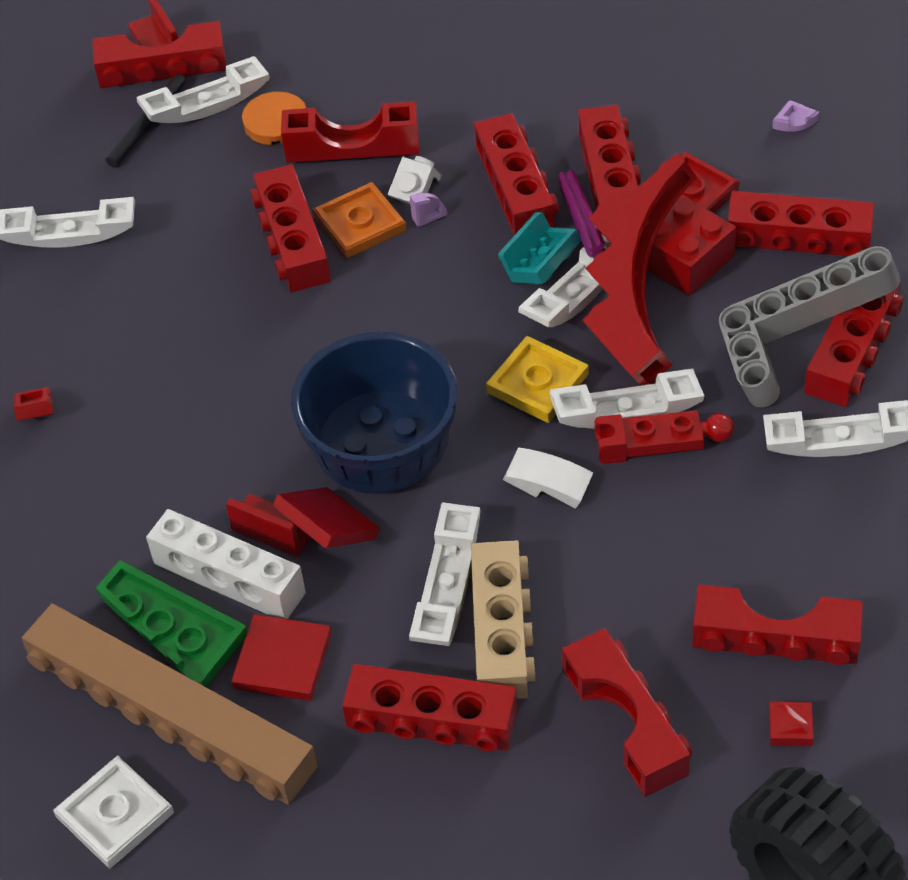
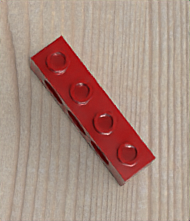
[578,105,641,211]
[474,113,559,235]
[250,164,331,293]
[727,191,874,256]
[804,280,904,407]
[342,664,518,751]

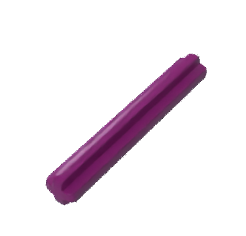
[558,170,606,258]

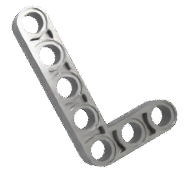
[719,246,900,408]

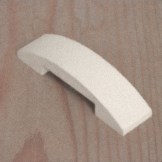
[136,56,269,123]
[0,197,135,248]
[518,234,611,327]
[549,368,704,429]
[763,400,908,457]
[409,502,481,646]

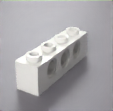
[146,509,306,619]

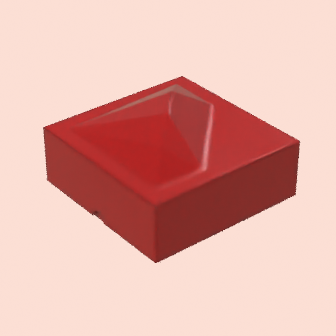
[14,387,53,421]
[769,701,814,746]

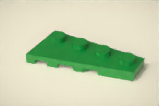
[96,560,248,687]

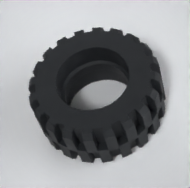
[729,767,906,880]

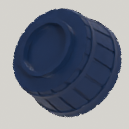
[291,332,457,494]

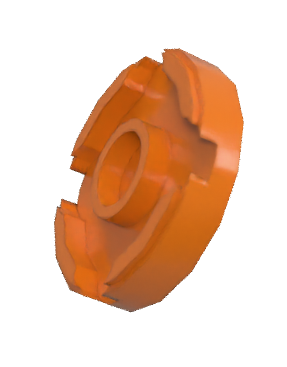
[242,92,306,145]

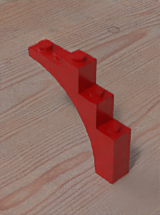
[582,153,698,386]

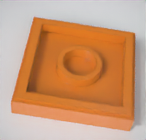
[313,182,407,259]

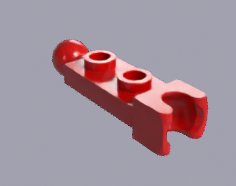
[594,410,735,464]

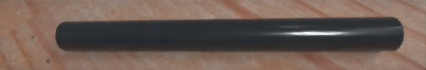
[105,74,186,167]

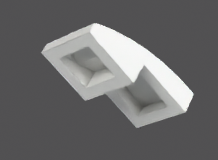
[503,448,593,509]

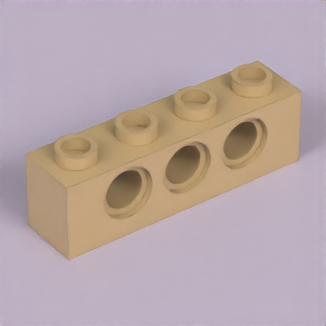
[471,540,535,699]

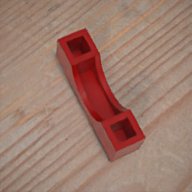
[92,21,227,88]
[281,101,420,163]
[692,584,863,665]
[562,628,692,797]

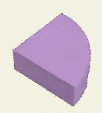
[772,100,819,132]
[410,193,448,227]

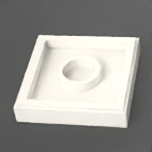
[53,755,174,869]

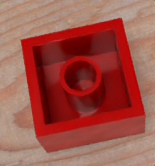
[646,195,736,296]

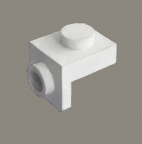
[387,156,442,204]

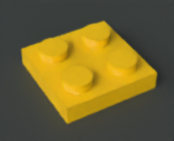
[486,336,589,423]

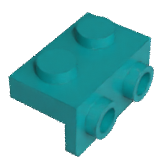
[498,212,581,285]

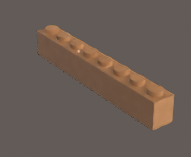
[21,603,318,805]

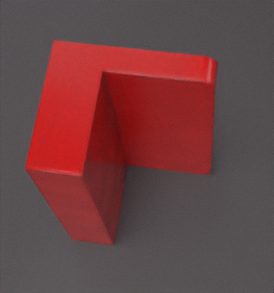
[128,0,178,47]
[226,493,311,557]

